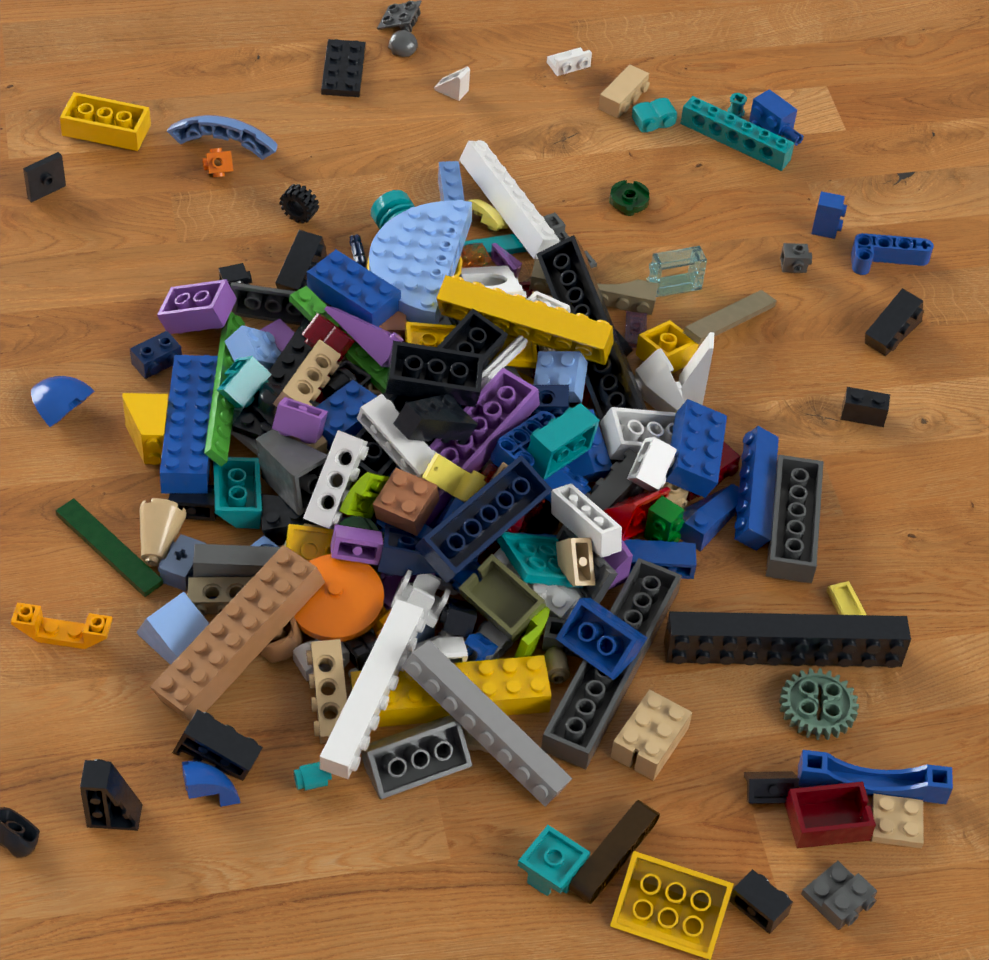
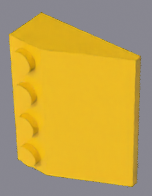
[610,851,734,960]

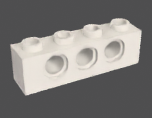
[303,430,369,529]

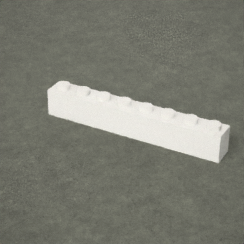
[459,140,560,259]
[320,599,426,779]

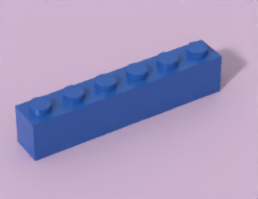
[734,426,779,551]

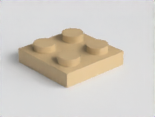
[871,794,924,849]

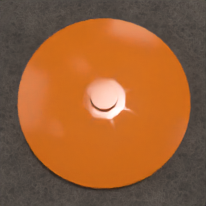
[294,554,384,642]

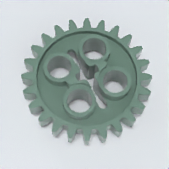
[779,668,859,740]

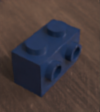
[130,331,182,379]

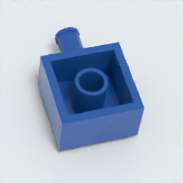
[749,89,804,146]

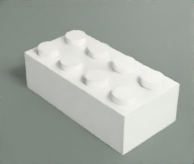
[600,407,676,460]

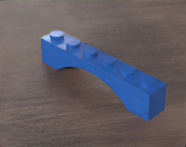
[798,750,953,804]

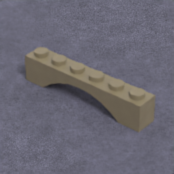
[529,259,658,315]

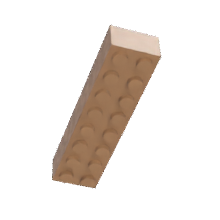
[150,545,325,723]

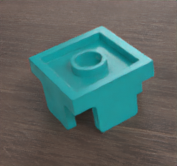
[518,825,590,896]

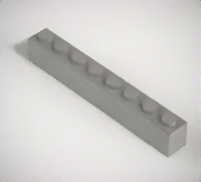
[402,640,572,807]

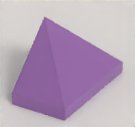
[491,243,522,278]

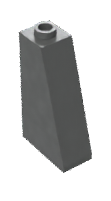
[193,544,281,578]

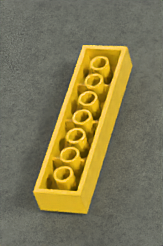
[436,275,614,365]
[350,655,552,727]

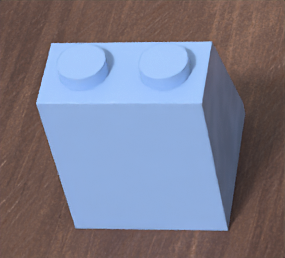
[136,592,209,665]

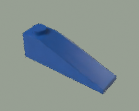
[680,484,739,552]

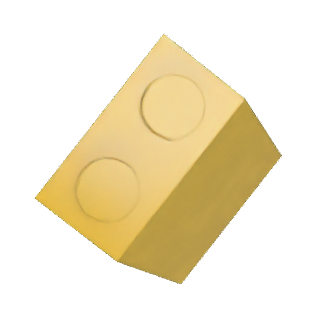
[122,393,169,465]

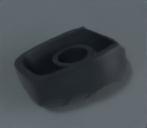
[0,807,40,858]

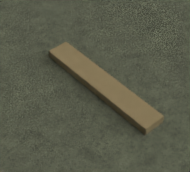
[683,290,777,344]

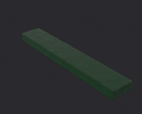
[55,498,163,597]

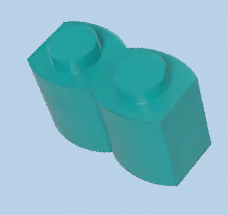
[632,98,677,133]

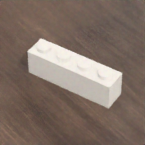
[357,394,437,480]
[551,484,622,558]

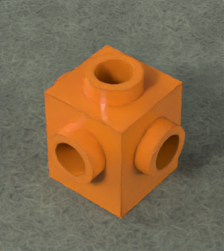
[202,148,233,178]

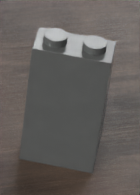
[256,429,331,515]

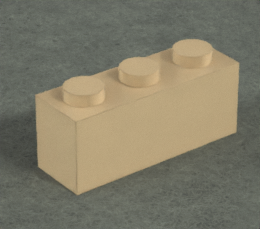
[598,64,650,118]

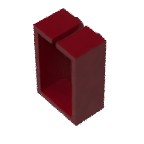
[785,781,876,849]

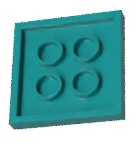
[496,532,583,588]

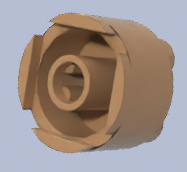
[260,617,304,663]

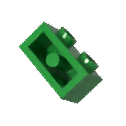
[644,496,685,542]

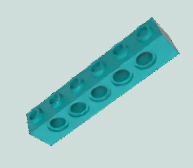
[680,96,794,171]

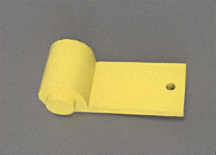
[422,453,487,503]

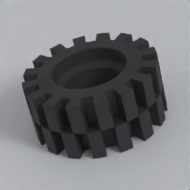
[279,184,319,223]

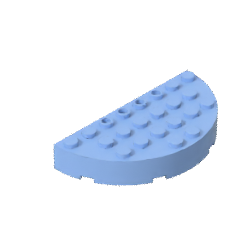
[369,200,472,324]

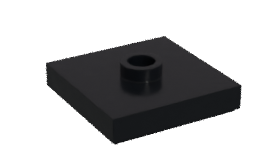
[23,152,66,203]

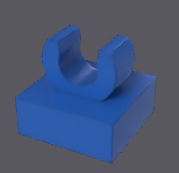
[465,633,498,661]

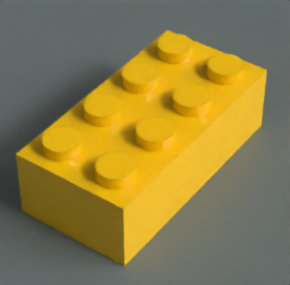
[60,92,151,151]

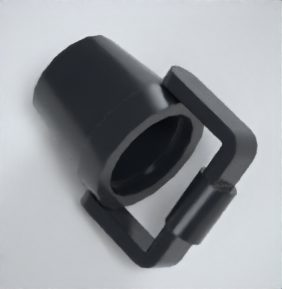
[322,360,371,399]

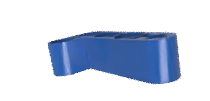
[851,233,934,275]
[490,411,556,468]

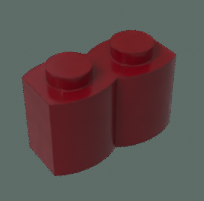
[302,313,355,362]

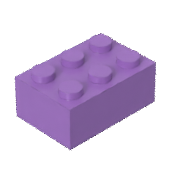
[157,279,237,334]

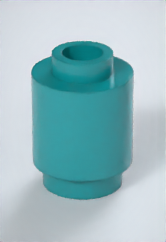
[293,761,332,791]

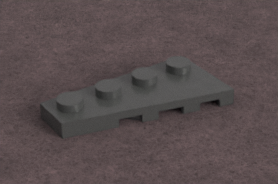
[556,524,618,604]

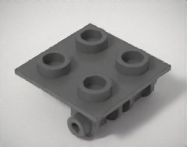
[377,0,422,32]

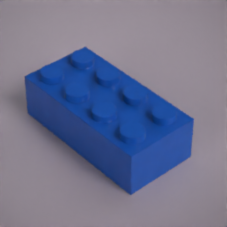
[307,249,401,327]
[666,399,727,498]

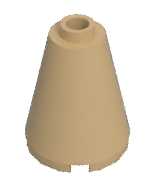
[140,498,186,566]

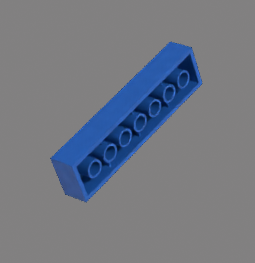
[160,355,218,494]

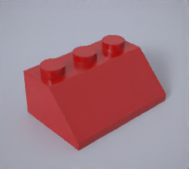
[604,487,671,541]

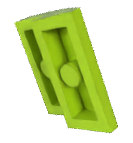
[339,472,390,519]
[514,606,550,658]

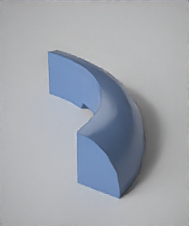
[167,115,278,160]

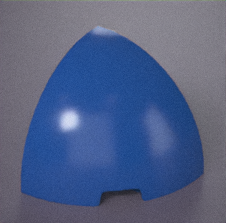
[31,376,95,427]
[182,761,240,807]

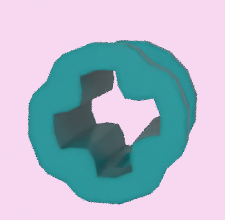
[727,93,747,118]

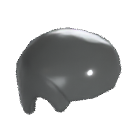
[388,30,418,57]

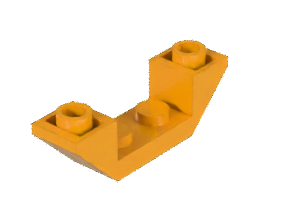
[11,602,113,649]

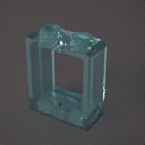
[647,246,707,297]

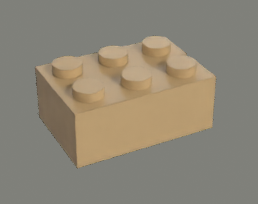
[611,689,692,781]

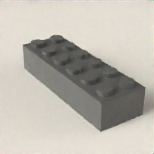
[766,455,824,584]

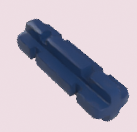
[349,234,366,267]

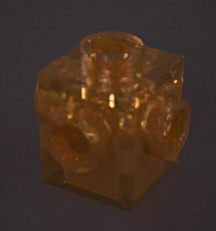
[461,243,492,268]

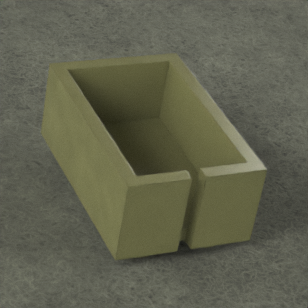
[459,554,546,643]

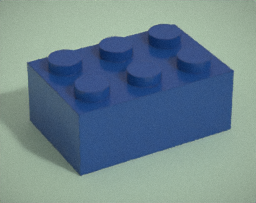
[316,380,377,451]

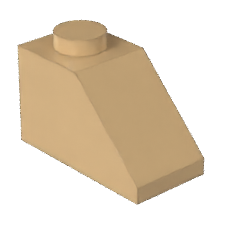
[556,538,595,586]

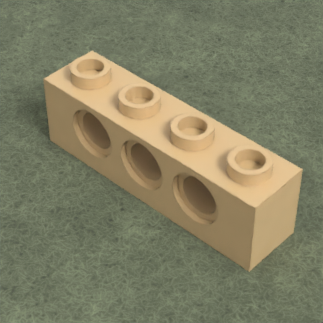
[273,339,341,407]
[306,639,347,744]

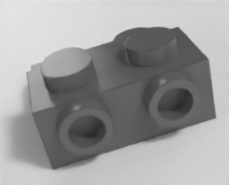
[801,861,877,930]

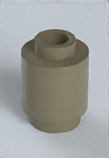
[544,647,570,684]

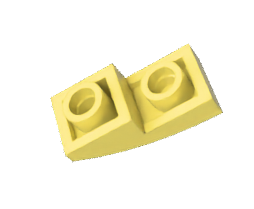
[468,199,508,231]

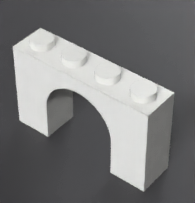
[459,265,527,299]

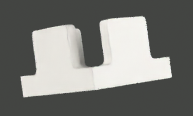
[391,569,451,628]

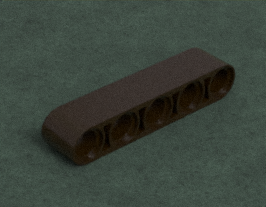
[568,800,660,904]

